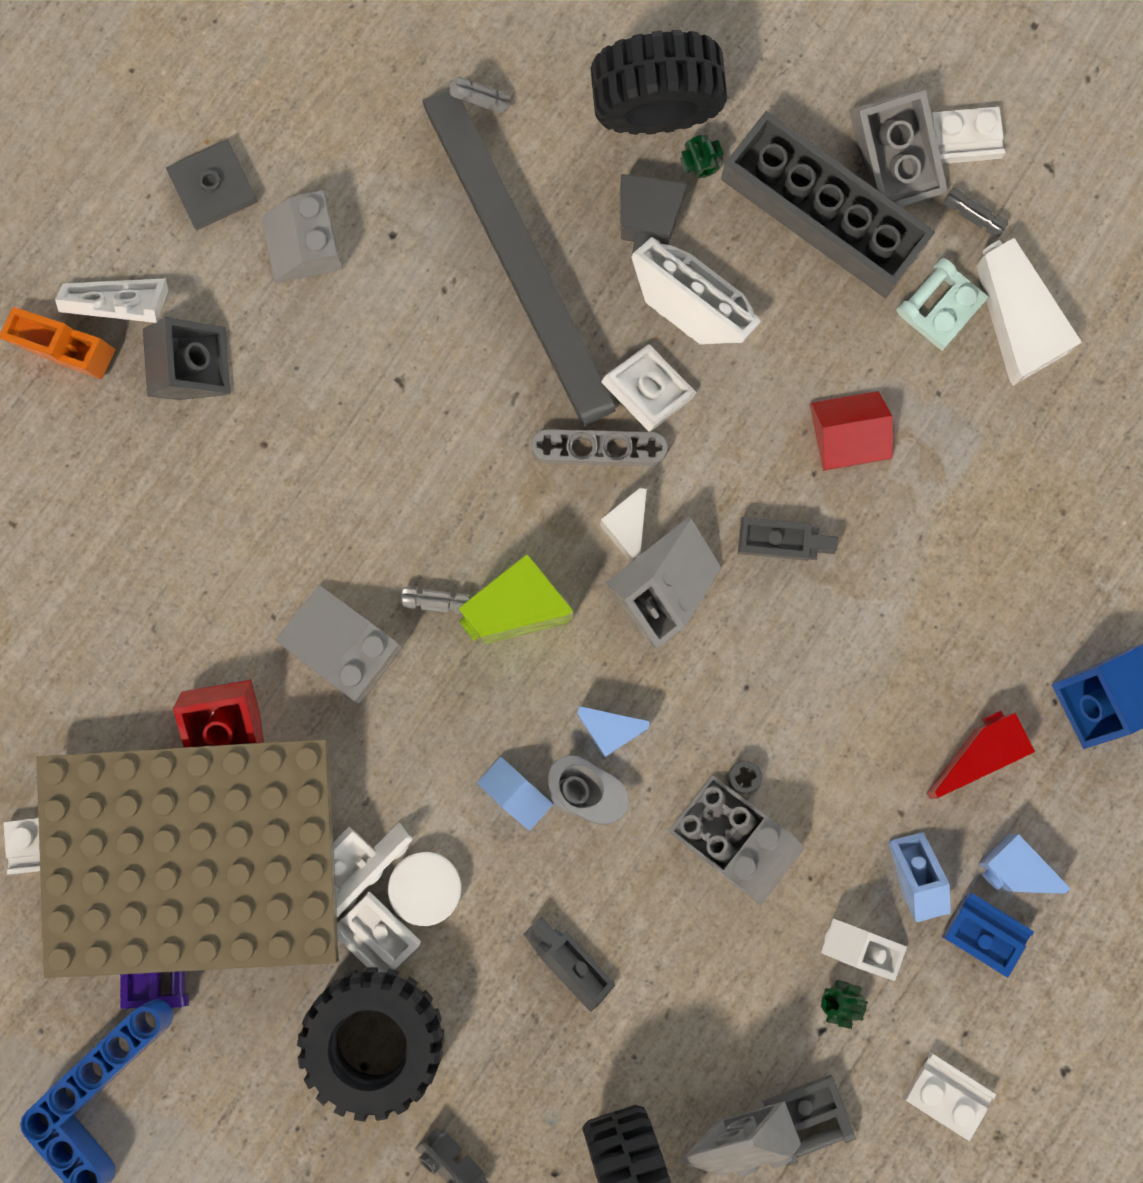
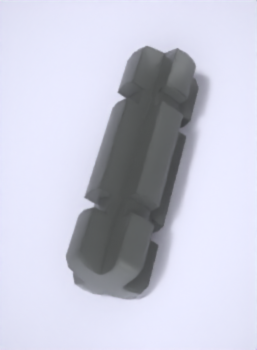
[944,187,1008,238]

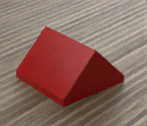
[810,391,893,471]

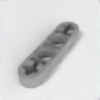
[531,429,668,466]

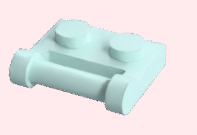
[896,258,989,351]

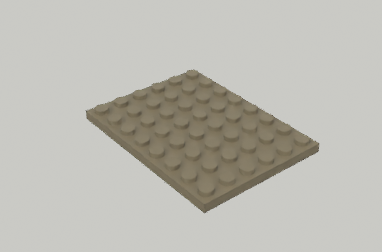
[36,739,339,978]

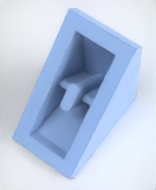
[577,706,650,758]
[477,756,554,831]

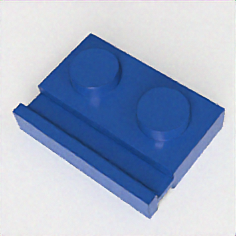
[942,892,1034,978]

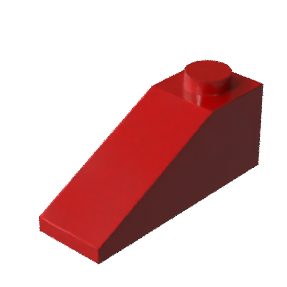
[927,710,1035,799]

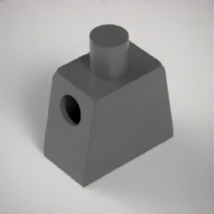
[620,174,686,255]

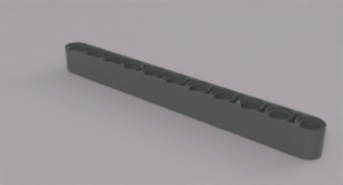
[422,87,616,426]

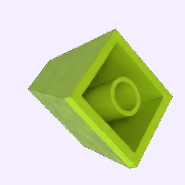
[458,554,573,644]

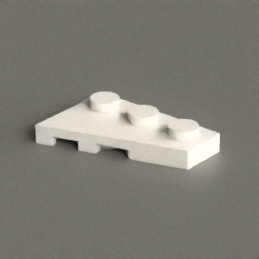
[55,278,168,323]

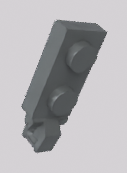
[737,517,838,561]
[523,917,616,1012]

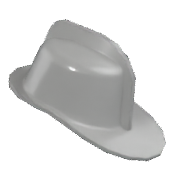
[547,755,629,825]

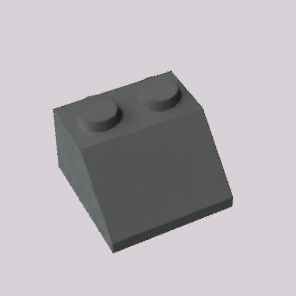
[143,317,231,400]

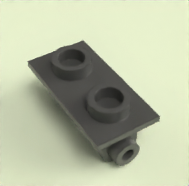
[415,1127,488,1183]

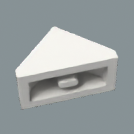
[600,488,647,562]

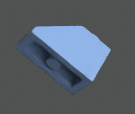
[889,832,951,922]
[979,834,1071,894]

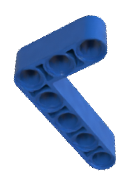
[20,999,173,1183]

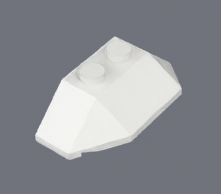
[631,237,761,344]

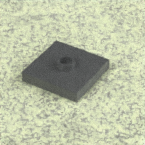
[166,139,258,231]

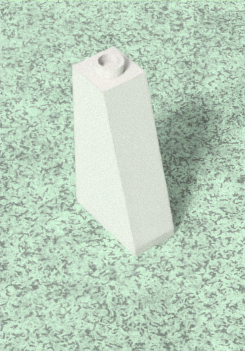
[976,238,1082,386]

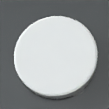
[388,852,462,926]

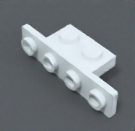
[333,823,412,917]

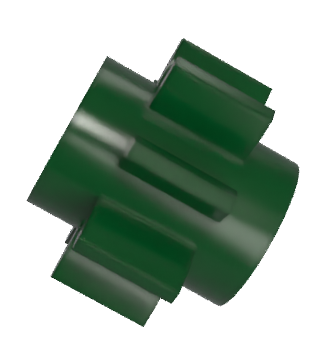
[680,135,724,178]
[820,980,868,1029]

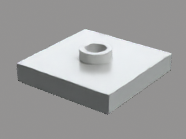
[601,344,697,432]

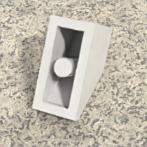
[821,918,907,981]

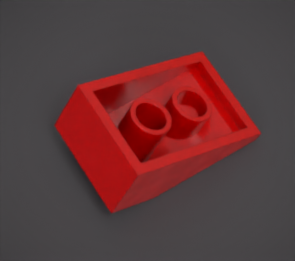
[173,679,264,747]

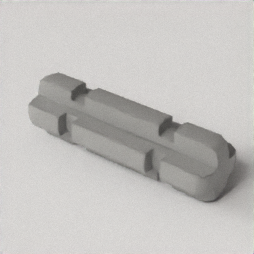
[449,76,510,113]
[401,587,471,615]

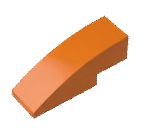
[0,307,116,380]

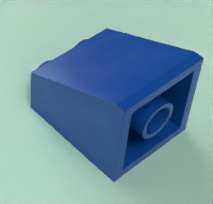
[1052,643,1143,749]

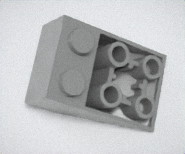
[606,517,721,649]
[668,775,805,906]

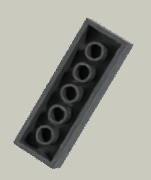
[721,111,935,299]

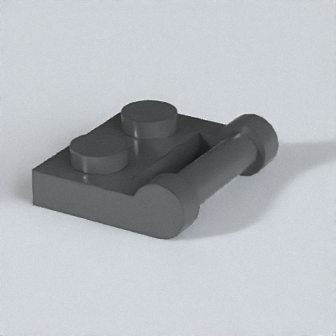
[762,1075,856,1166]

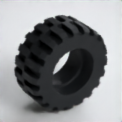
[590,30,727,135]
[297,967,445,1122]
[582,1105,671,1183]

